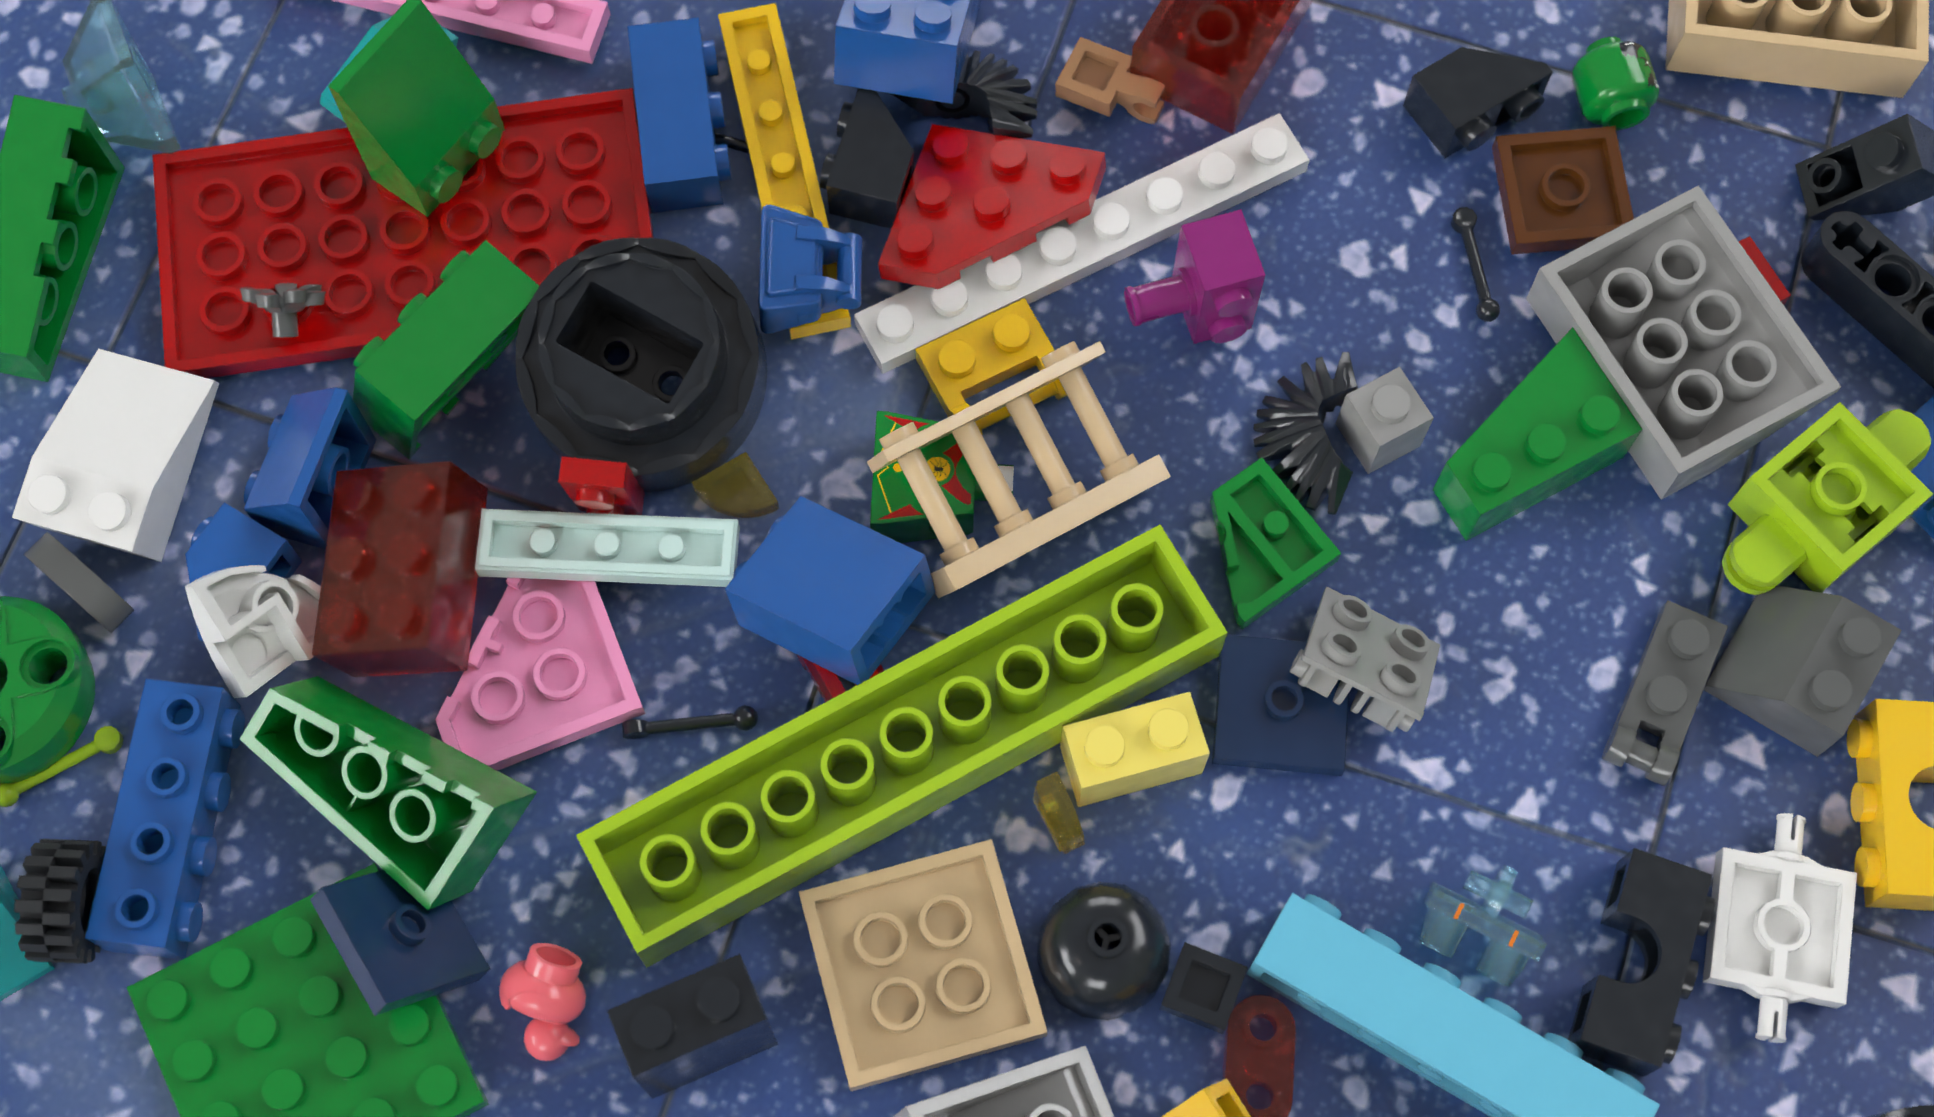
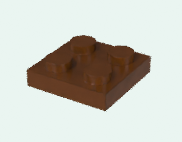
[1492,126,1634,255]

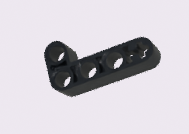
[1801,211,1934,388]

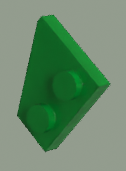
[1210,457,1341,630]

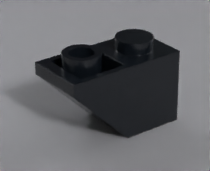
[1403,47,1553,158]
[820,88,914,229]
[1795,114,1934,221]

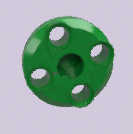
[0,596,95,784]

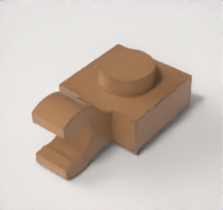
[1055,37,1165,124]

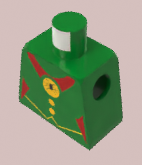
[870,411,1014,543]

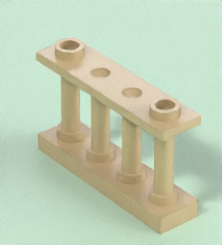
[867,341,1171,599]

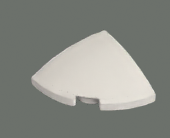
[185,565,356,698]

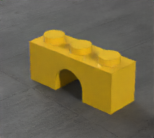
[1847,699,1934,911]

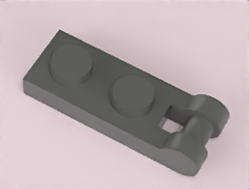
[1602,600,1728,786]

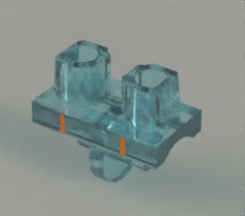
[1419,865,1547,987]

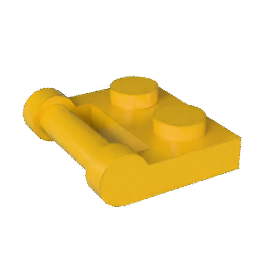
[915,298,1067,436]

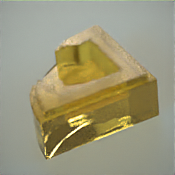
[692,452,779,518]
[1033,771,1085,855]

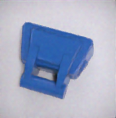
[758,204,862,334]

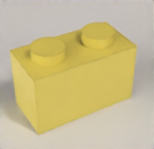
[1060,692,1210,807]

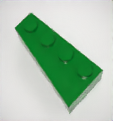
[0,95,125,382]
[240,676,537,910]

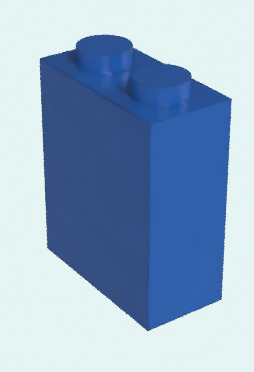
[725,496,936,685]

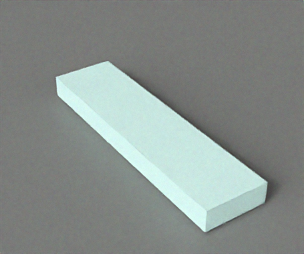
[475,509,740,587]

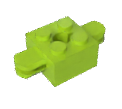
[1722,402,1933,595]

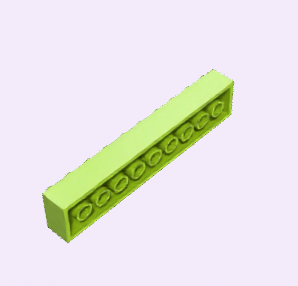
[576,525,1228,968]

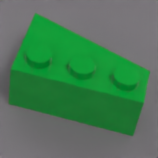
[353,240,539,460]

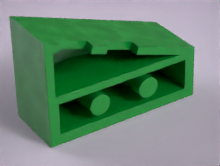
[1433,327,1643,541]

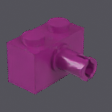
[1124,209,1265,344]

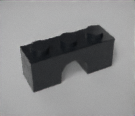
[1568,848,1715,1077]

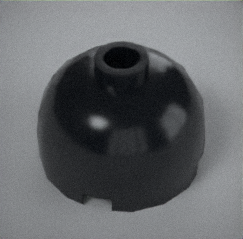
[1037,882,1171,1020]

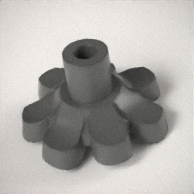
[240,283,326,337]

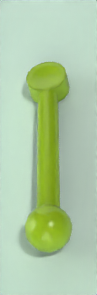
[0,726,123,807]

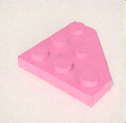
[435,578,645,771]

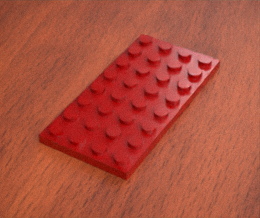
[152,88,654,378]

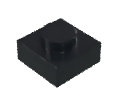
[1159,942,1248,1034]

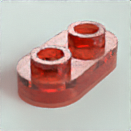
[1223,995,1296,1117]

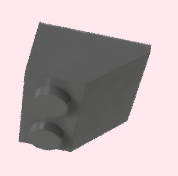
[1704,586,1902,757]

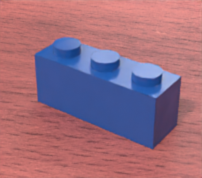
[627,17,732,213]

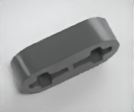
[23,532,134,633]

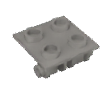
[1289,586,1440,732]

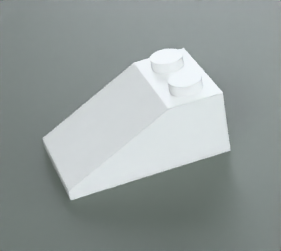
[12,349,219,562]

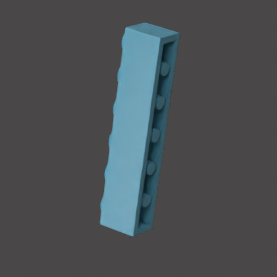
[1246,893,1660,1117]

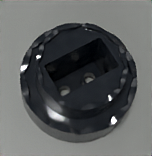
[515,238,767,492]

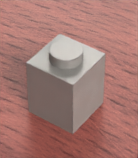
[1335,367,1434,474]

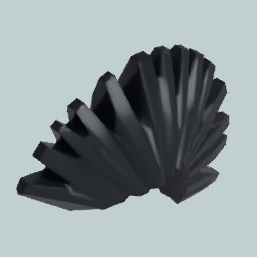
[890,50,1037,138]
[1253,352,1358,515]

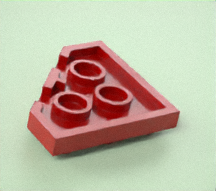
[878,124,1106,289]

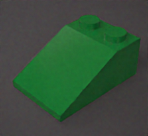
[328,0,505,217]

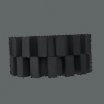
[14,839,106,964]

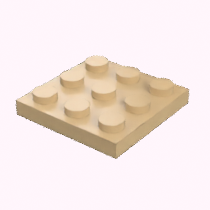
[799,839,1048,1092]

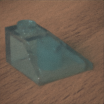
[61,0,181,154]

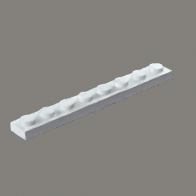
[854,113,1310,374]

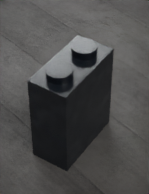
[607,954,778,1099]

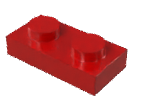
[558,456,645,515]

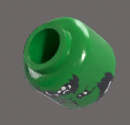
[1572,37,1659,131]

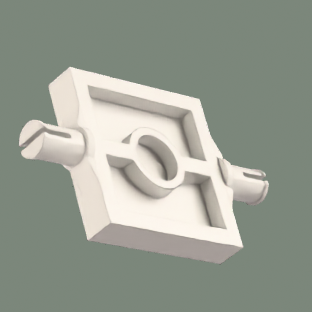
[1703,813,1857,1043]

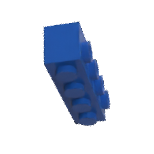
[85,679,245,960]

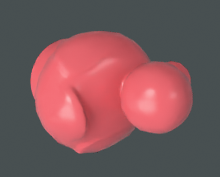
[499,943,586,1061]

